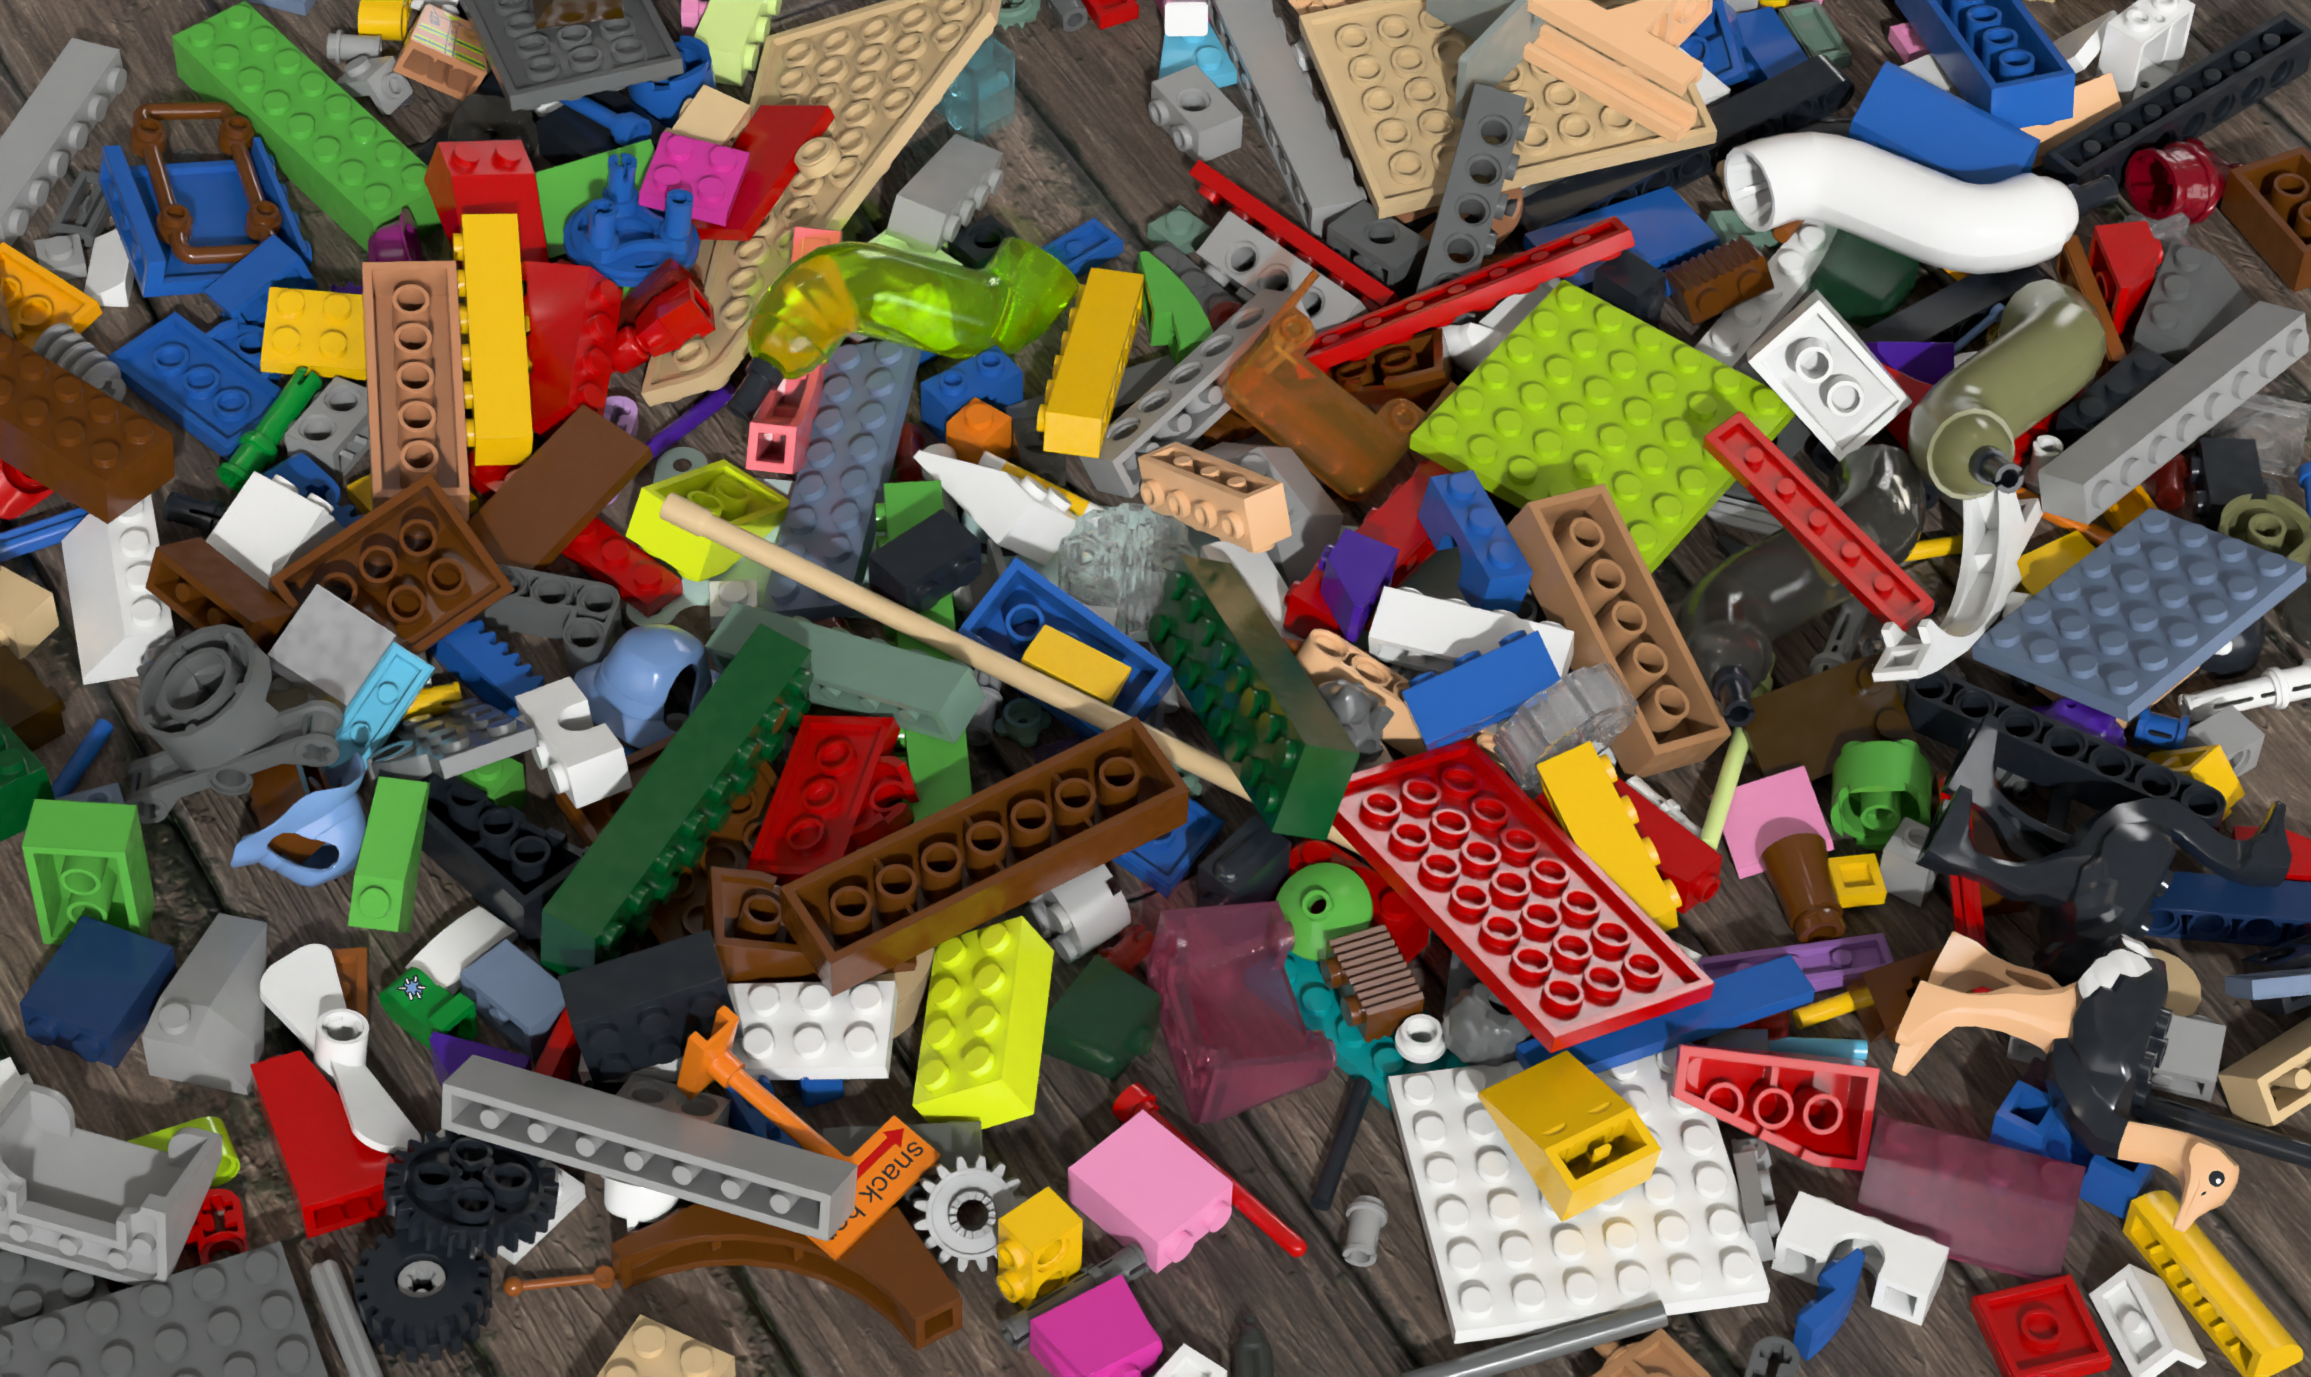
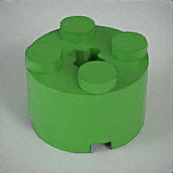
[1830,739,1932,851]

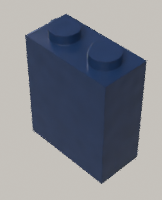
[19,915,177,1068]

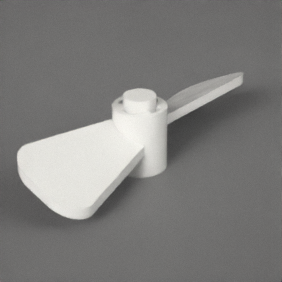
[259,944,421,1154]

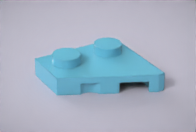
[1158,22,1237,88]

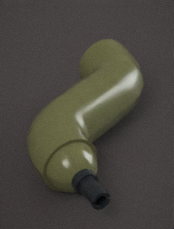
[1907,279,2107,500]

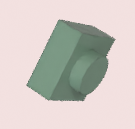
[1147,205,1211,255]

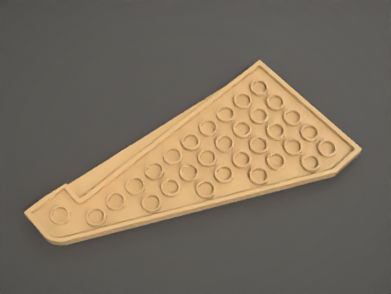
[641,0,1002,407]

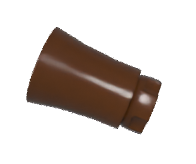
[1759,833,1846,944]

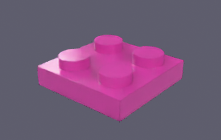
[638,131,750,227]

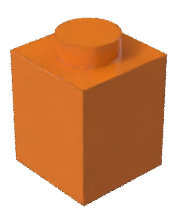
[946,397,1012,465]

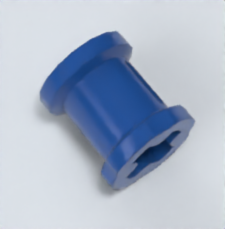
[2132,706,2190,750]

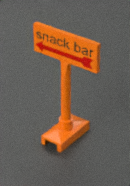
[676,1005,941,1261]

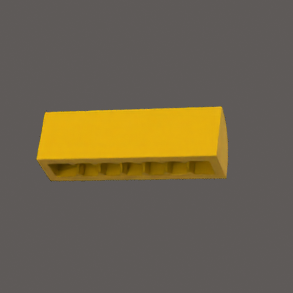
[2122,1190,2303,1377]

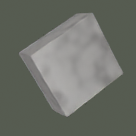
[267,584,396,714]

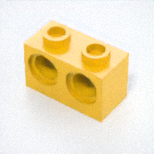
[997,1186,1083,1308]

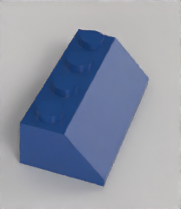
[1848,61,2041,184]

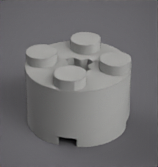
[1024,864,1131,964]

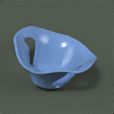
[574,623,721,749]
[230,752,367,888]

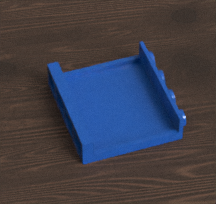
[98,137,312,298]

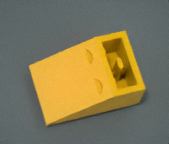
[1477,1050,1662,1222]

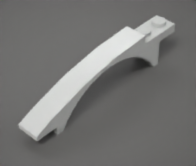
[1871,488,2043,682]

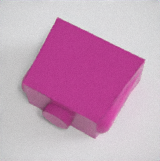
[1029,1274,1163,1377]

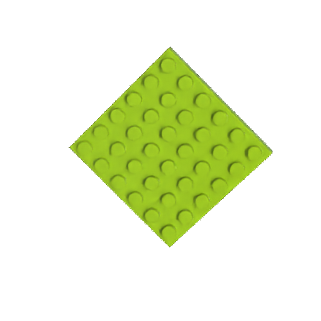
[1409,279,1795,574]

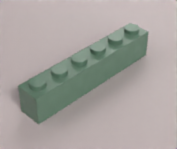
[704,602,986,744]

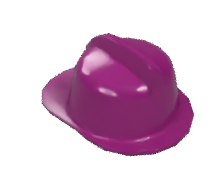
[368,209,423,262]

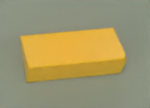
[1021,624,1132,707]

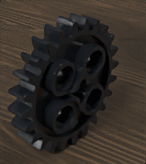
[383,1130,559,1260]

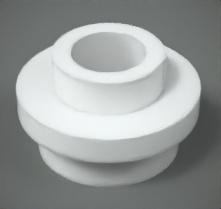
[1395,1014,1446,1064]

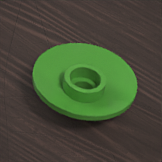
[1273,863,1373,962]

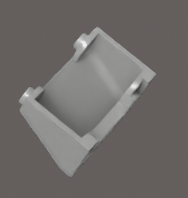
[0,1081,222,1286]

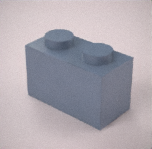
[460,939,566,1062]

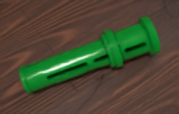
[216,367,322,493]

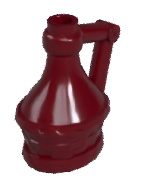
[2125,138,2246,225]

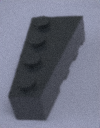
[419,772,590,945]

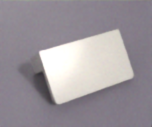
[2089,1264,2207,1377]

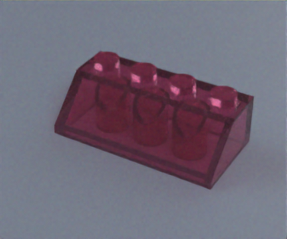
[1855,1115,2086,1281]

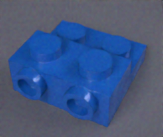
[1679,0,1749,87]

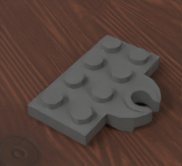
[366,698,539,782]

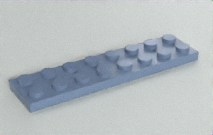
[762,336,922,621]

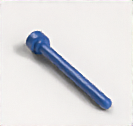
[558,96,652,147]

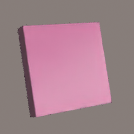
[1710,765,1834,880]

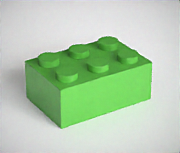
[22,799,155,945]

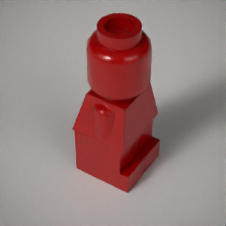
[610,277,716,375]

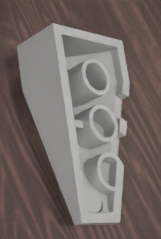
[141,913,268,1095]

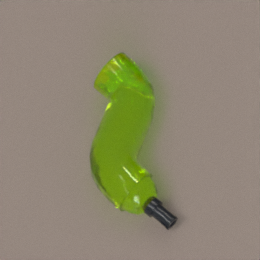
[725,237,1080,422]

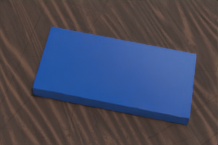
[1522,186,1720,293]

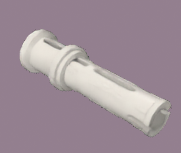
[2178,658,2311,725]

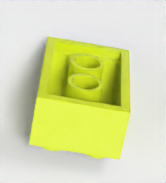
[626,459,790,582]

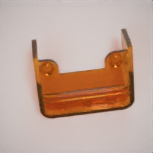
[1222,269,1458,501]

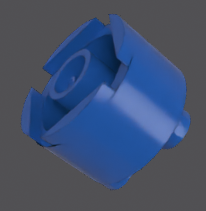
[627,35,717,129]

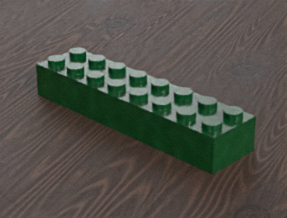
[1148,554,1360,841]
[541,623,814,975]

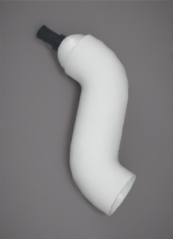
[1724,131,2119,274]

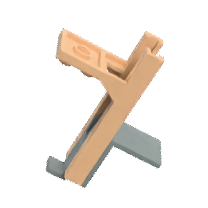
[1426,0,1713,144]

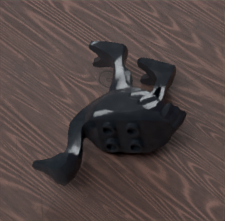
[1915,714,2292,987]

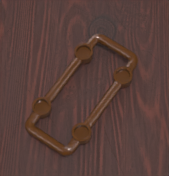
[129,101,282,265]

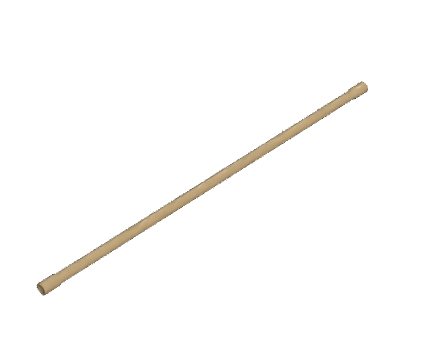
[660,492,1360,855]

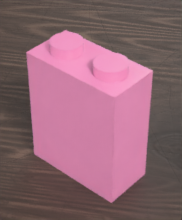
[1067,1110,1233,1274]

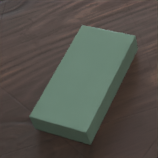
[1778,1,1852,68]

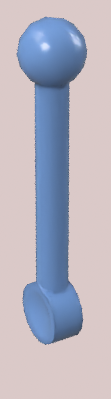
[1954,303,2005,355]

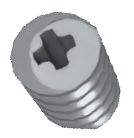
[32,323,126,402]

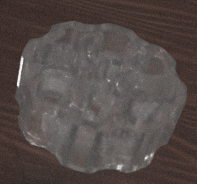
[1058,503,1198,637]
[1492,662,1639,790]

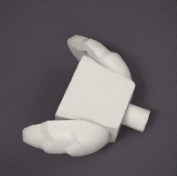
[1437,277,1561,373]

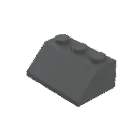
[2130,242,2250,365]

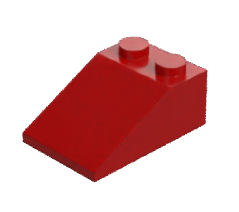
[424,140,549,270]

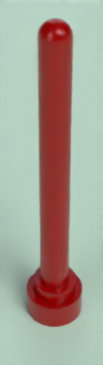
[1112,1082,1307,1257]

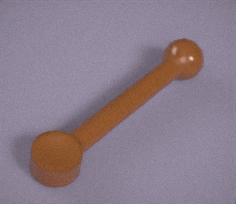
[503,1265,615,1297]

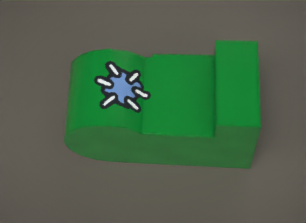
[379,967,478,1050]

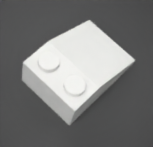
[1747,289,1912,464]
[913,450,1081,565]

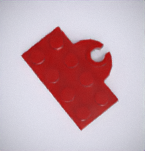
[746,715,920,886]

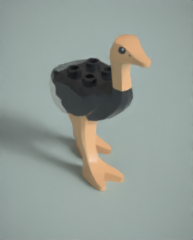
[1892,931,2239,1233]

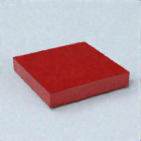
[1970,1274,2113,1377]

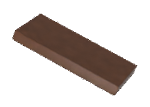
[467,404,654,572]

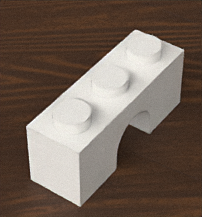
[515,676,632,809]
[1771,1191,1950,1326]

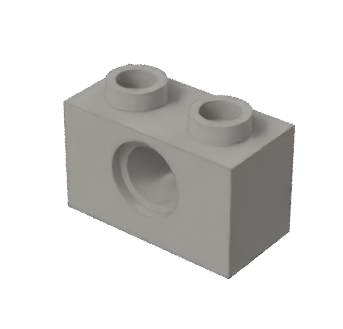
[1148,64,1243,163]

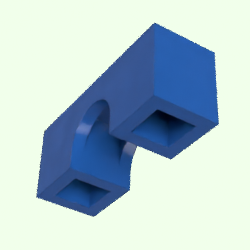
[1418,470,1533,613]
[1986,1079,2156,1220]

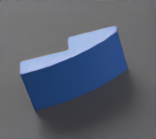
[1793,1248,1865,1362]

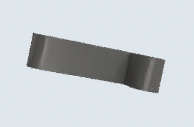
[473,563,623,679]

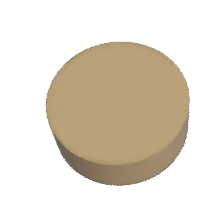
[794,137,842,179]

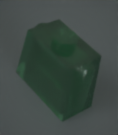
[1808,229,1919,329]
[1042,954,1162,1081]

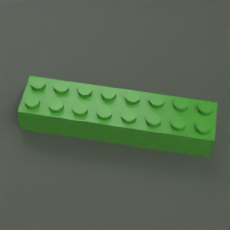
[172,1,443,252]

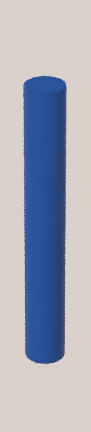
[51,718,114,798]

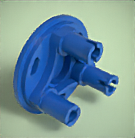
[563,153,700,287]

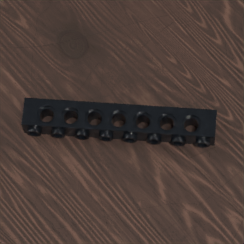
[2041,11,2311,186]

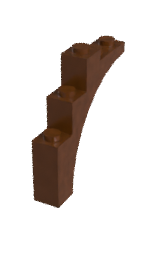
[610,1203,962,1351]

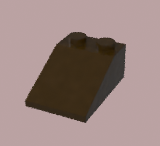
[1742,651,1918,784]

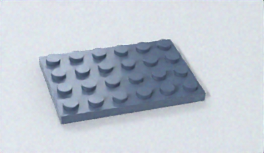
[1972,507,2306,722]

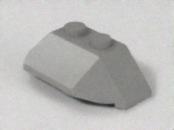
[1202,442,1344,589]

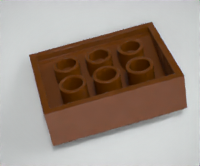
[268,472,515,656]

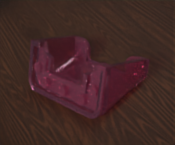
[1147,901,1337,1125]

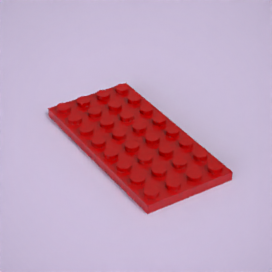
[1332,738,1715,1053]

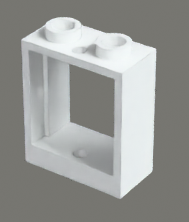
[2096,0,2195,107]

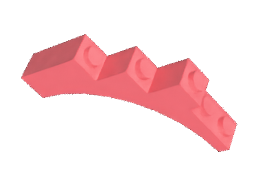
[746,226,843,474]

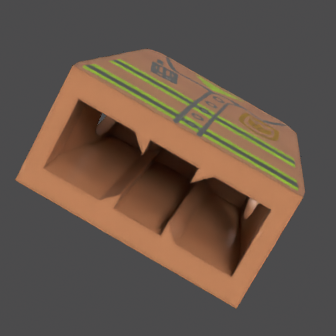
[393,4,487,102]

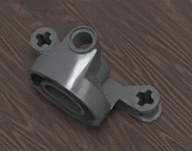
[124,624,343,824]

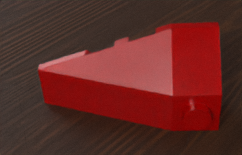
[1671,1044,1880,1171]

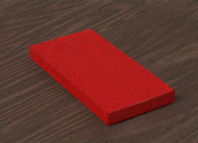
[691,105,835,241]

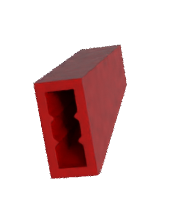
[1533,777,1723,914]
[250,1050,394,1239]

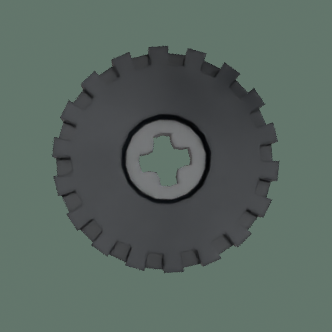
[353,1228,493,1363]

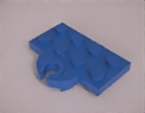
[107,312,282,461]

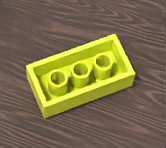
[912,916,1054,1130]

